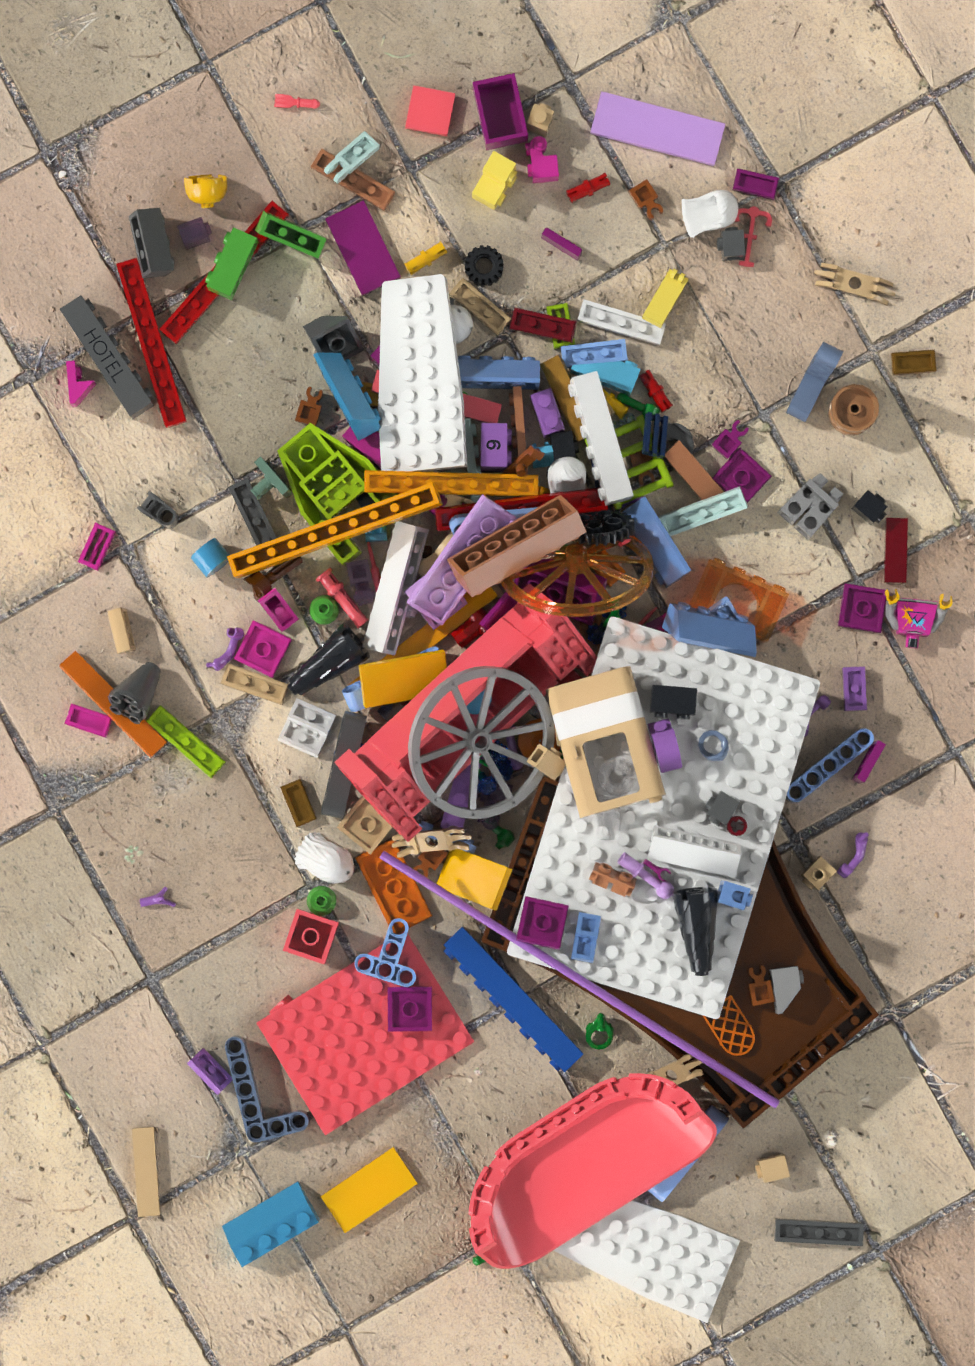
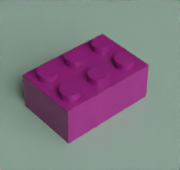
[472,73,528,151]

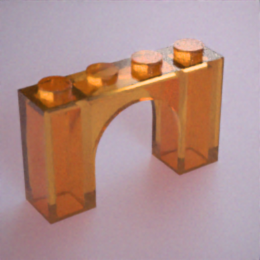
[689,558,789,643]

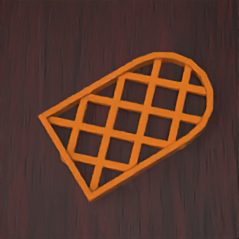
[702,995,755,1056]

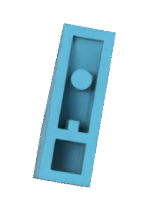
[570,360,641,396]

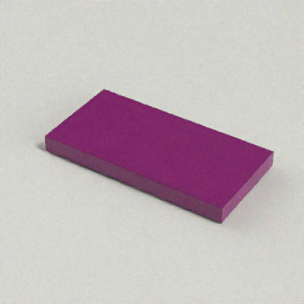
[325,200,401,296]

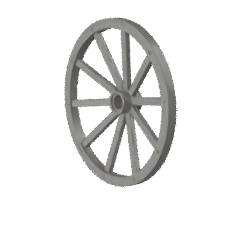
[408,666,555,819]

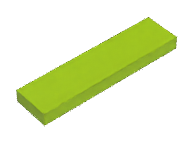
[146,705,226,778]

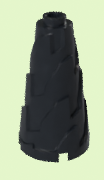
[288,623,370,695]
[673,887,718,976]

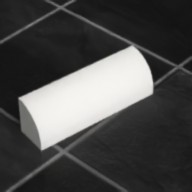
[648,825,741,878]

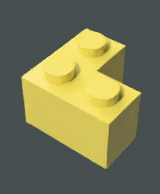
[472,151,517,210]

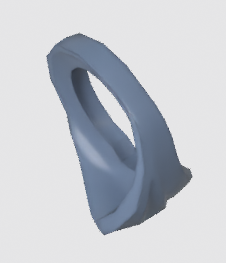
[698,730,729,761]

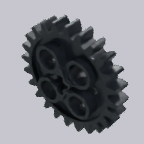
[572,509,635,546]

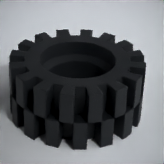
[465,245,504,287]

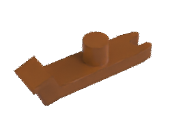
[502,445,545,477]

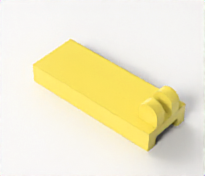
[642,269,688,328]

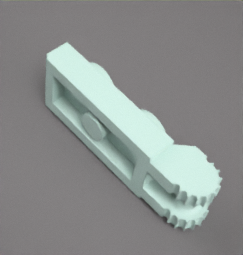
[324,131,380,184]

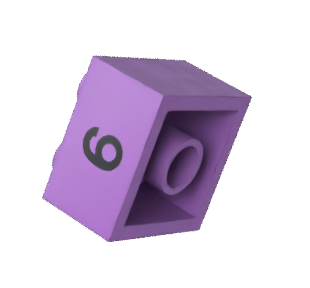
[481,423,512,472]

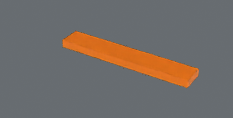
[59,651,167,758]

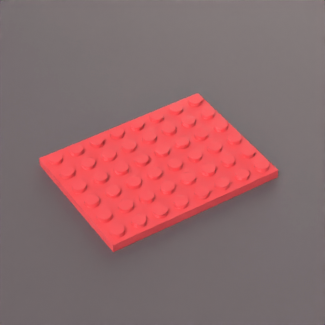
[257,930,474,1135]

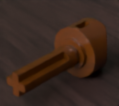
[243,557,303,603]

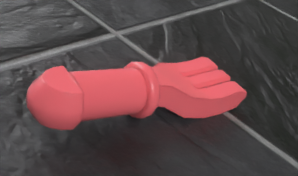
[274,94,320,109]

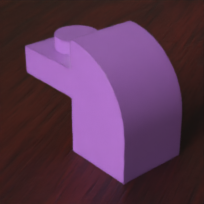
[647,718,682,773]

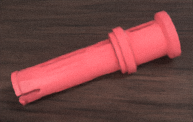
[316,567,368,628]

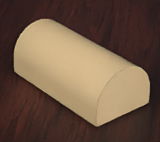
[107,608,136,654]

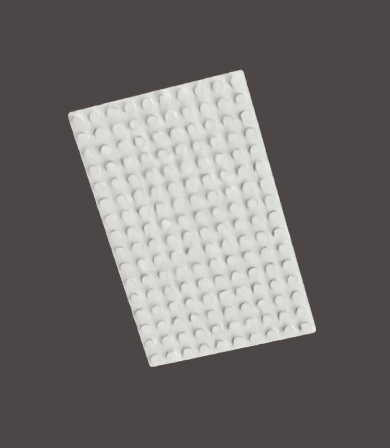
[507,617,820,1019]

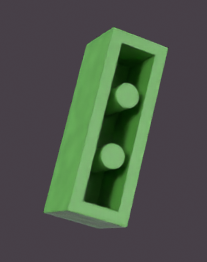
[255,210,326,258]
[205,227,258,300]

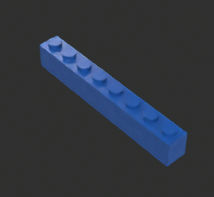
[443,926,583,1072]

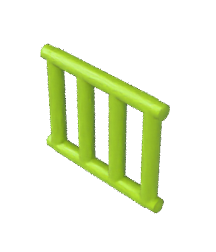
[584,415,674,510]

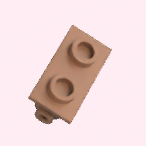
[589,862,637,897]

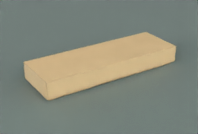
[449,278,512,337]
[220,663,289,705]

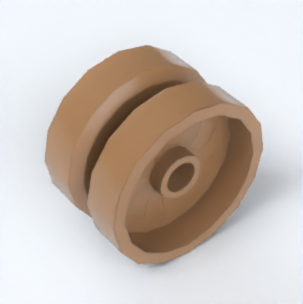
[828,384,879,436]

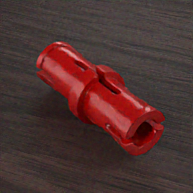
[566,173,610,203]
[638,369,673,413]

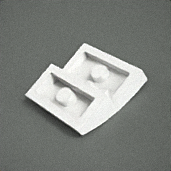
[278,698,336,758]

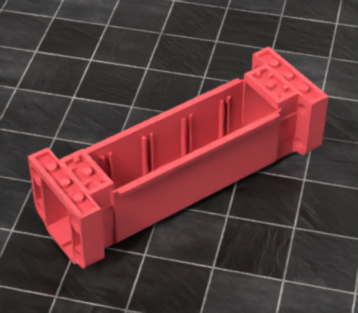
[334,584,597,842]

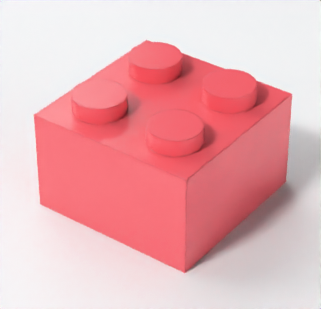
[283,908,340,965]

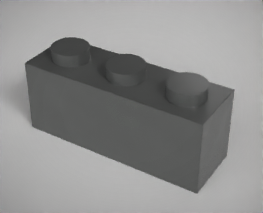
[128,208,174,278]

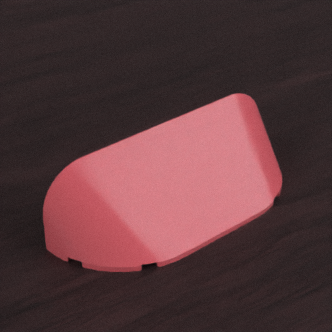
[469,1073,717,1269]

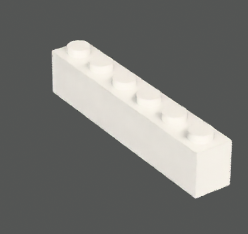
[568,371,634,506]
[362,521,429,655]

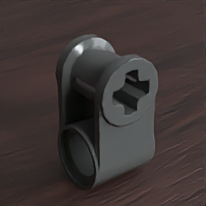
[136,491,179,529]

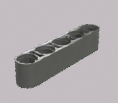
[321,711,367,819]

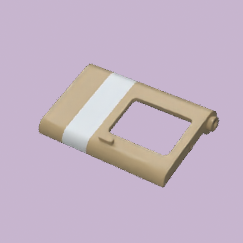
[545,666,666,818]

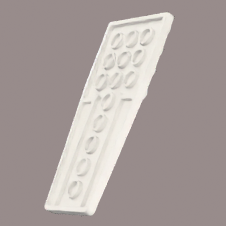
[378,274,467,472]
[553,1200,740,1323]

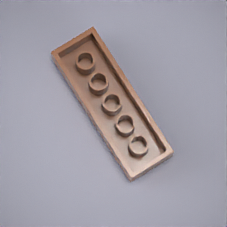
[447,495,586,597]

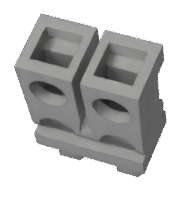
[777,473,843,540]

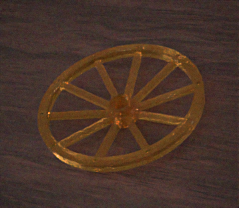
[501,536,653,617]

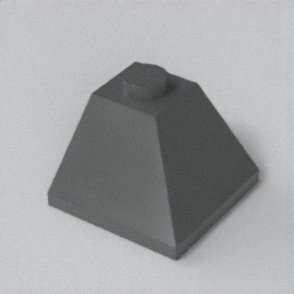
[303,316,364,360]

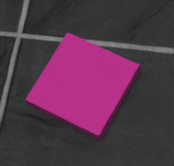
[234,620,292,678]

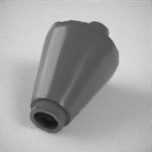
[108,662,161,724]

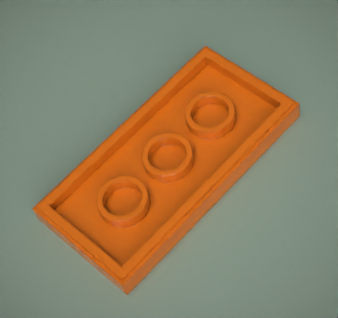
[355,839,433,934]

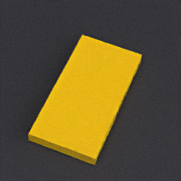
[359,649,447,708]
[436,849,512,911]
[320,1146,418,1233]

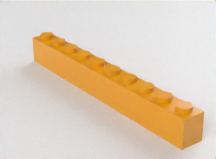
[227,482,443,578]

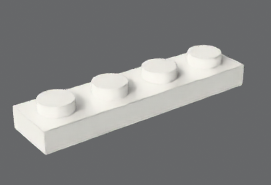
[577,299,666,346]

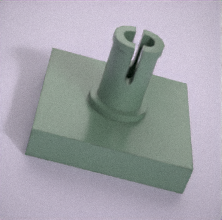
[251,456,293,499]

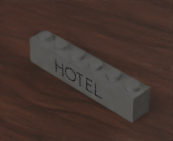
[60,295,154,420]

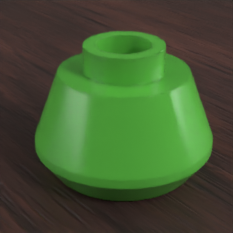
[309,595,339,625]
[307,886,336,916]

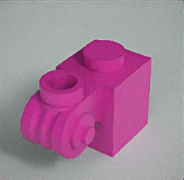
[525,136,559,183]

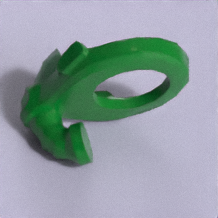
[585,1013,614,1050]

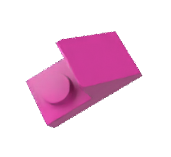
[66,360,96,407]
[258,588,299,632]

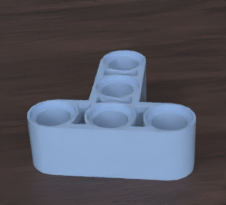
[354,918,416,987]

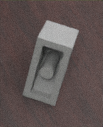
[769,966,804,1014]

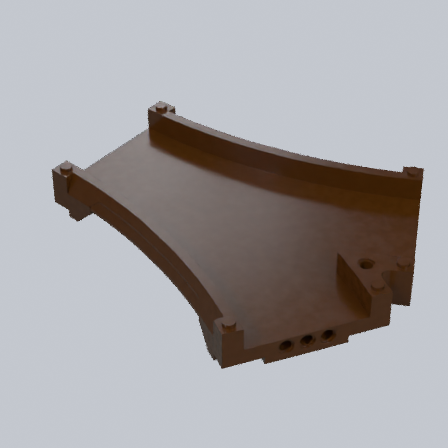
[481,776,879,1129]

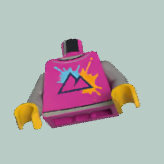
[885,589,953,649]

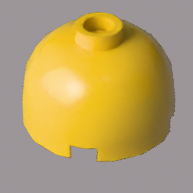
[184,174,227,208]

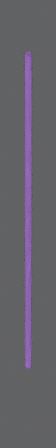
[379,851,780,1108]

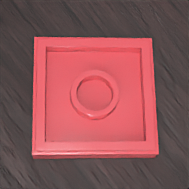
[405,85,455,136]

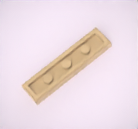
[132,1126,161,1217]

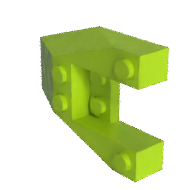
[277,423,401,566]

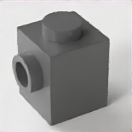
[717,227,745,261]
[705,791,740,827]

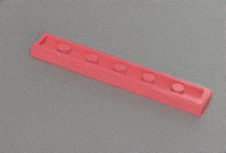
[371,370,502,423]

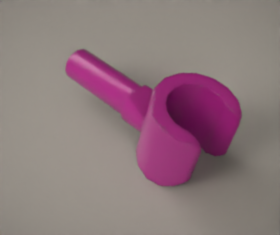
[643,859,671,881]

